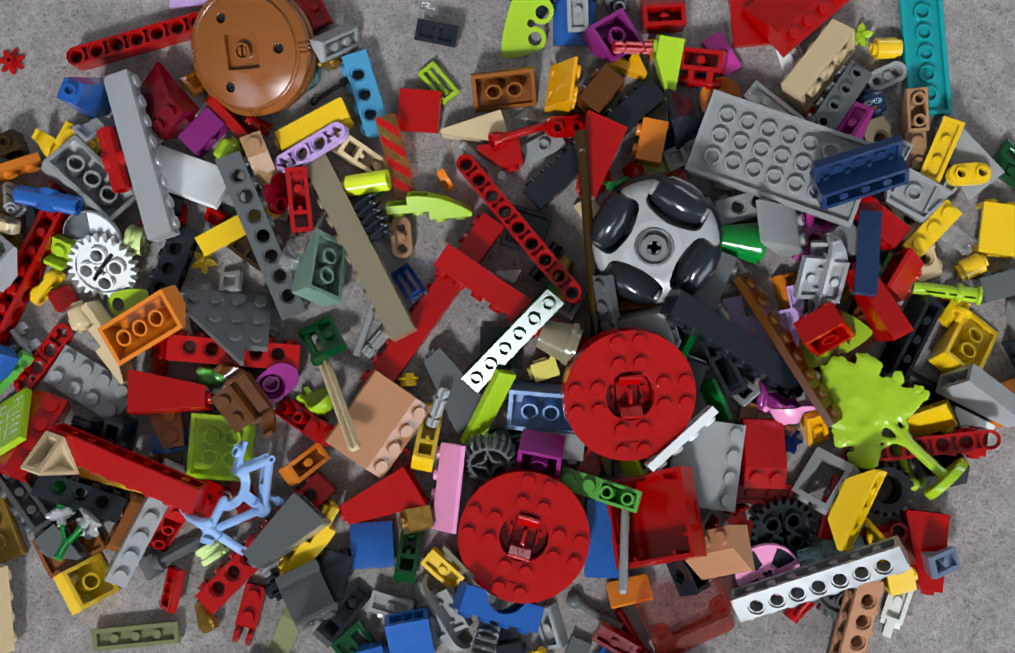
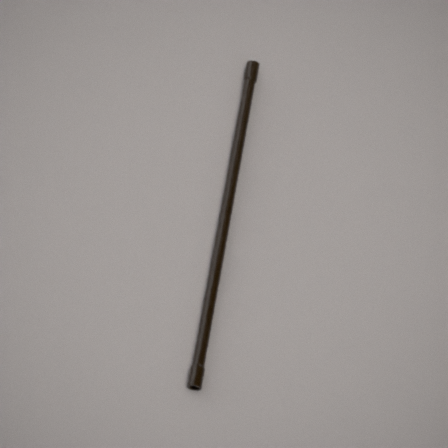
[574,130,615,477]

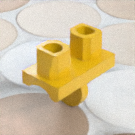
[938,297,973,330]

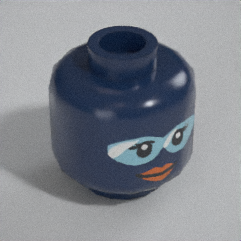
[856,88,887,120]

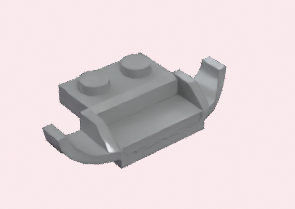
[793,235,850,314]
[415,573,474,651]

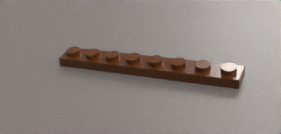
[733,272,843,428]

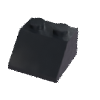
[912,453,970,491]

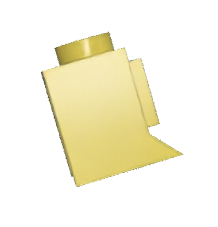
[527,355,560,382]

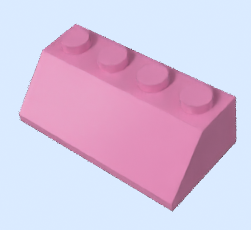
[431,441,466,534]

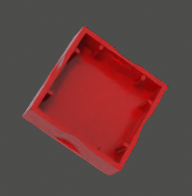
[607,466,707,570]

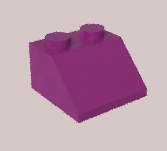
[581,8,644,63]

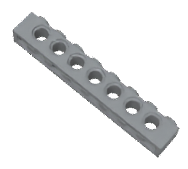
[730,535,911,622]

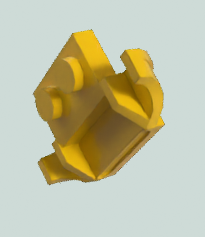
[31,121,102,157]

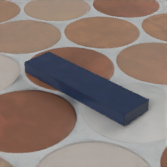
[853,210,882,297]

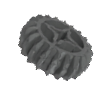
[464,431,518,483]
[471,620,501,653]

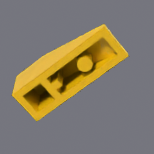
[411,402,445,473]

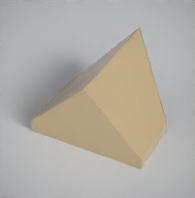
[20,431,80,476]

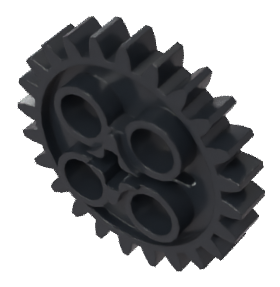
[749,496,817,557]

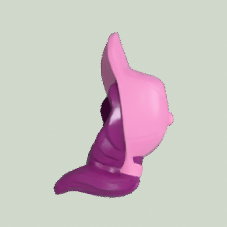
[757,381,816,425]

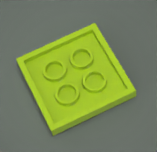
[186,413,257,482]

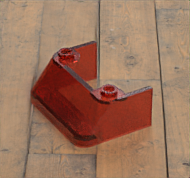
[634,577,735,653]

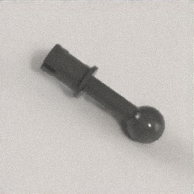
[566,591,624,630]

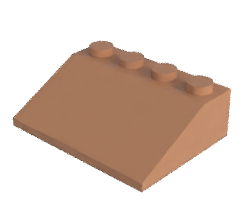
[325,370,431,479]

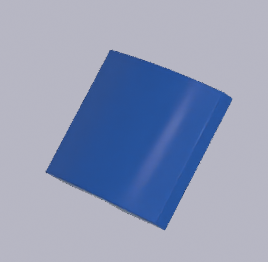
[350,521,395,570]

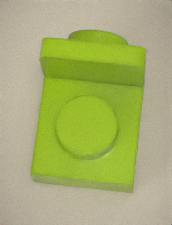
[43,233,76,271]

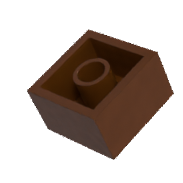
[576,64,625,115]

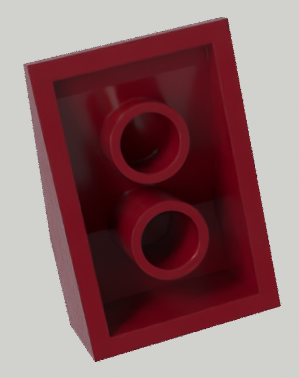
[139,62,200,141]

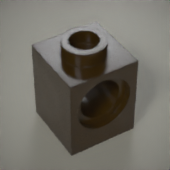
[0,129,30,160]

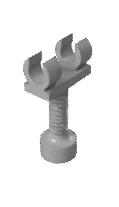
[9,322,42,355]

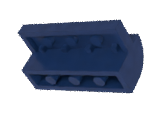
[809,134,910,210]

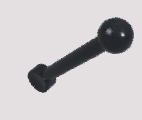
[310,78,348,106]

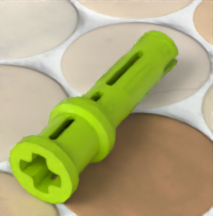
[911,281,983,305]

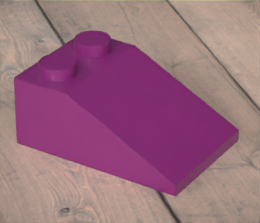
[516,428,566,479]

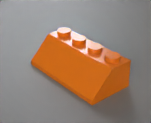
[97,285,186,366]

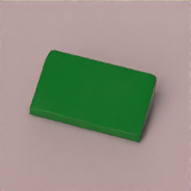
[700,379,733,422]

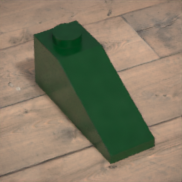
[393,529,423,584]

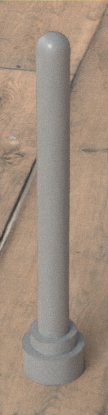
[618,509,630,594]

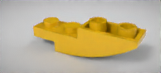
[278,499,339,576]

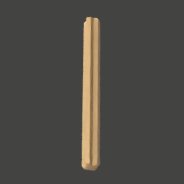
[315,342,361,452]

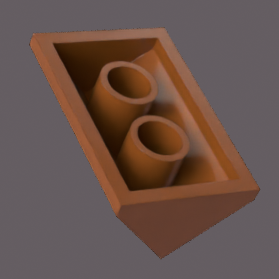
[470,66,537,113]

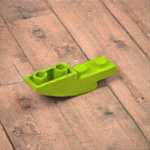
[386,191,472,222]

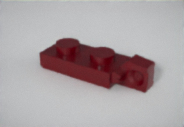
[591,620,651,653]

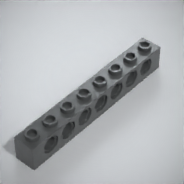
[215,151,308,321]

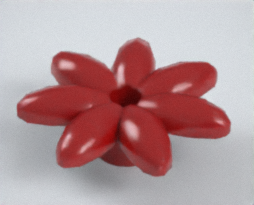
[0,48,25,75]

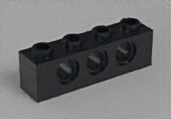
[146,228,199,296]
[30,474,127,524]
[666,560,711,597]

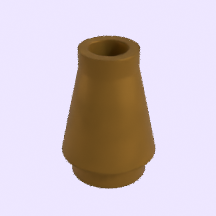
[194,602,219,634]

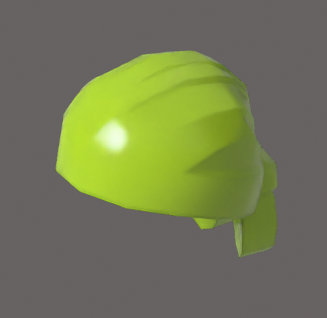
[296,387,334,417]

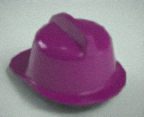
[256,362,299,404]

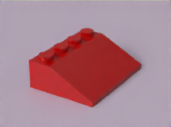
[742,0,850,58]

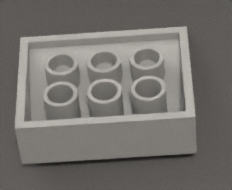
[669,418,746,512]

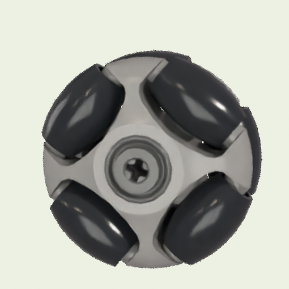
[590,171,723,306]

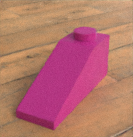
[836,101,874,139]

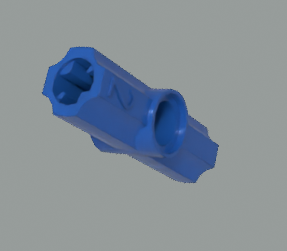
[12,185,84,216]

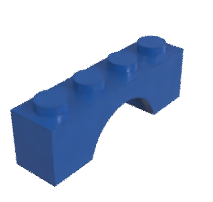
[452,581,545,635]

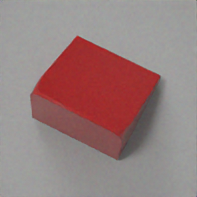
[46,284,80,313]

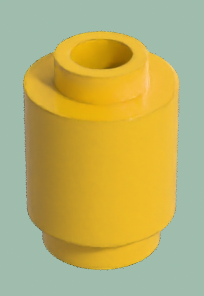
[869,37,903,60]
[953,252,989,281]

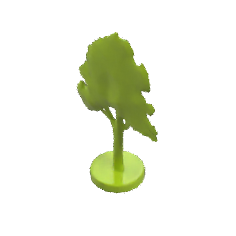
[820,353,969,500]

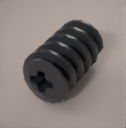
[354,193,396,242]

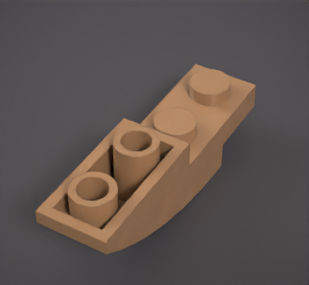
[900,87,930,173]

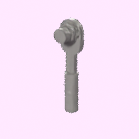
[458,141,508,186]

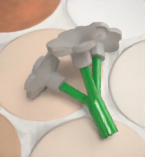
[45,507,103,561]

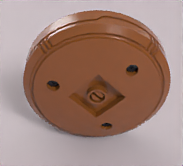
[191,0,316,116]

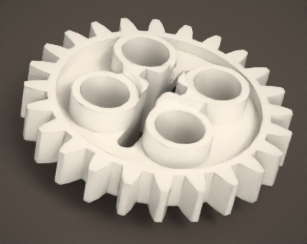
[67,233,140,299]

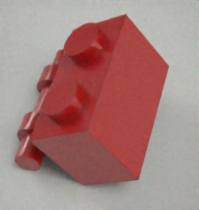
[679,47,728,90]

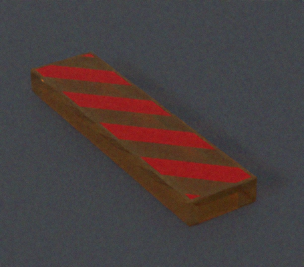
[374,112,416,201]

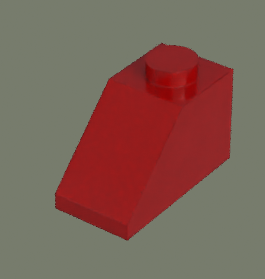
[477,138,523,173]

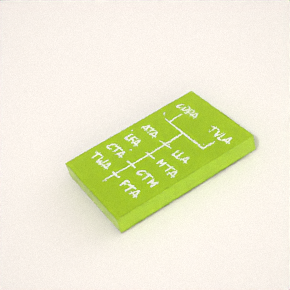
[0,387,32,456]

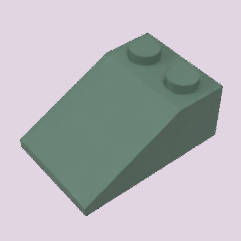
[291,229,347,307]

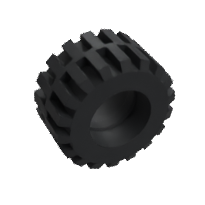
[859,461,915,517]

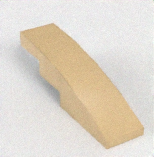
[80,300,134,385]

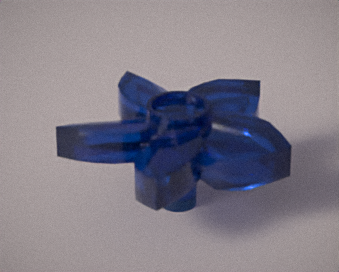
[785,430,803,454]

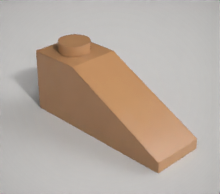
[239,130,277,193]

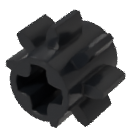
[263,573,283,601]

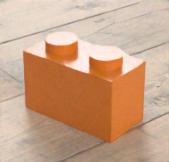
[631,117,669,167]

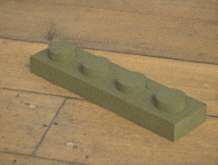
[92,620,181,652]

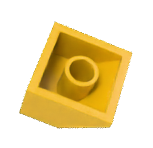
[907,398,958,437]
[53,552,120,615]

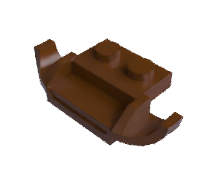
[210,363,276,439]

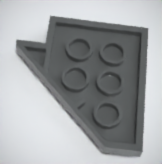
[184,289,272,366]

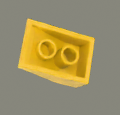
[928,309,999,373]
[864,518,918,596]

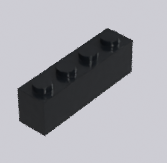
[879,294,944,382]

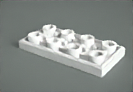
[157,145,237,210]

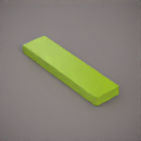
[460,368,517,444]

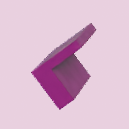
[178,107,230,158]

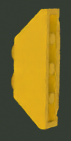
[827,469,887,552]

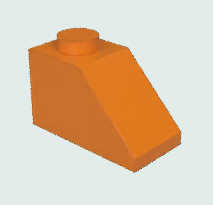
[278,443,331,487]

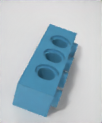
[340,49,391,140]

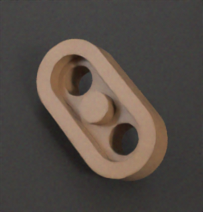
[390,217,413,259]

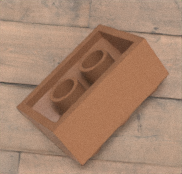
[685,525,755,580]

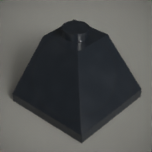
[665,89,700,150]

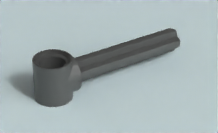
[138,532,215,581]

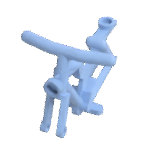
[179,440,284,555]

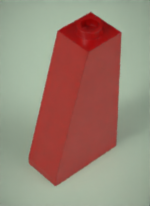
[575,110,628,201]
[846,262,914,341]
[127,370,214,416]
[338,464,429,525]
[900,509,950,595]

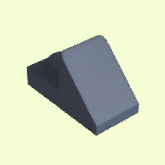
[921,546,961,579]

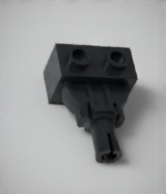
[70,414,138,451]

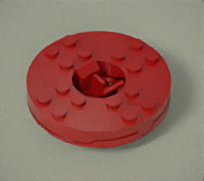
[561,327,696,461]
[458,469,590,603]

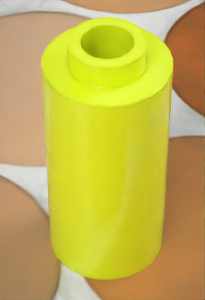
[342,169,392,197]

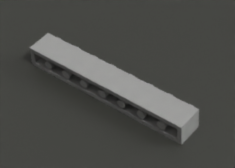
[103,69,180,242]

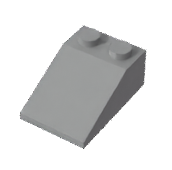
[755,199,808,258]

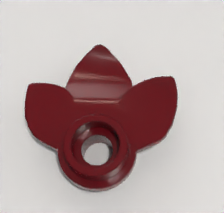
[263,171,288,214]

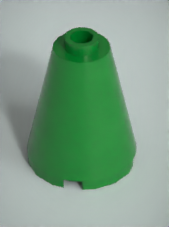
[720,222,767,265]

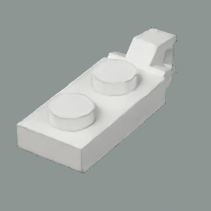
[880,590,914,638]

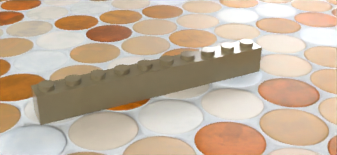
[299,142,418,342]

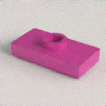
[701,31,742,77]

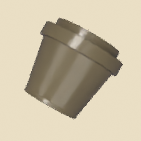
[536,320,583,366]

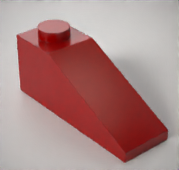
[285,166,313,234]

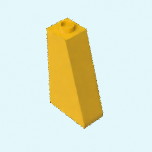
[274,97,355,152]

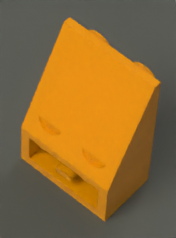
[544,57,581,115]

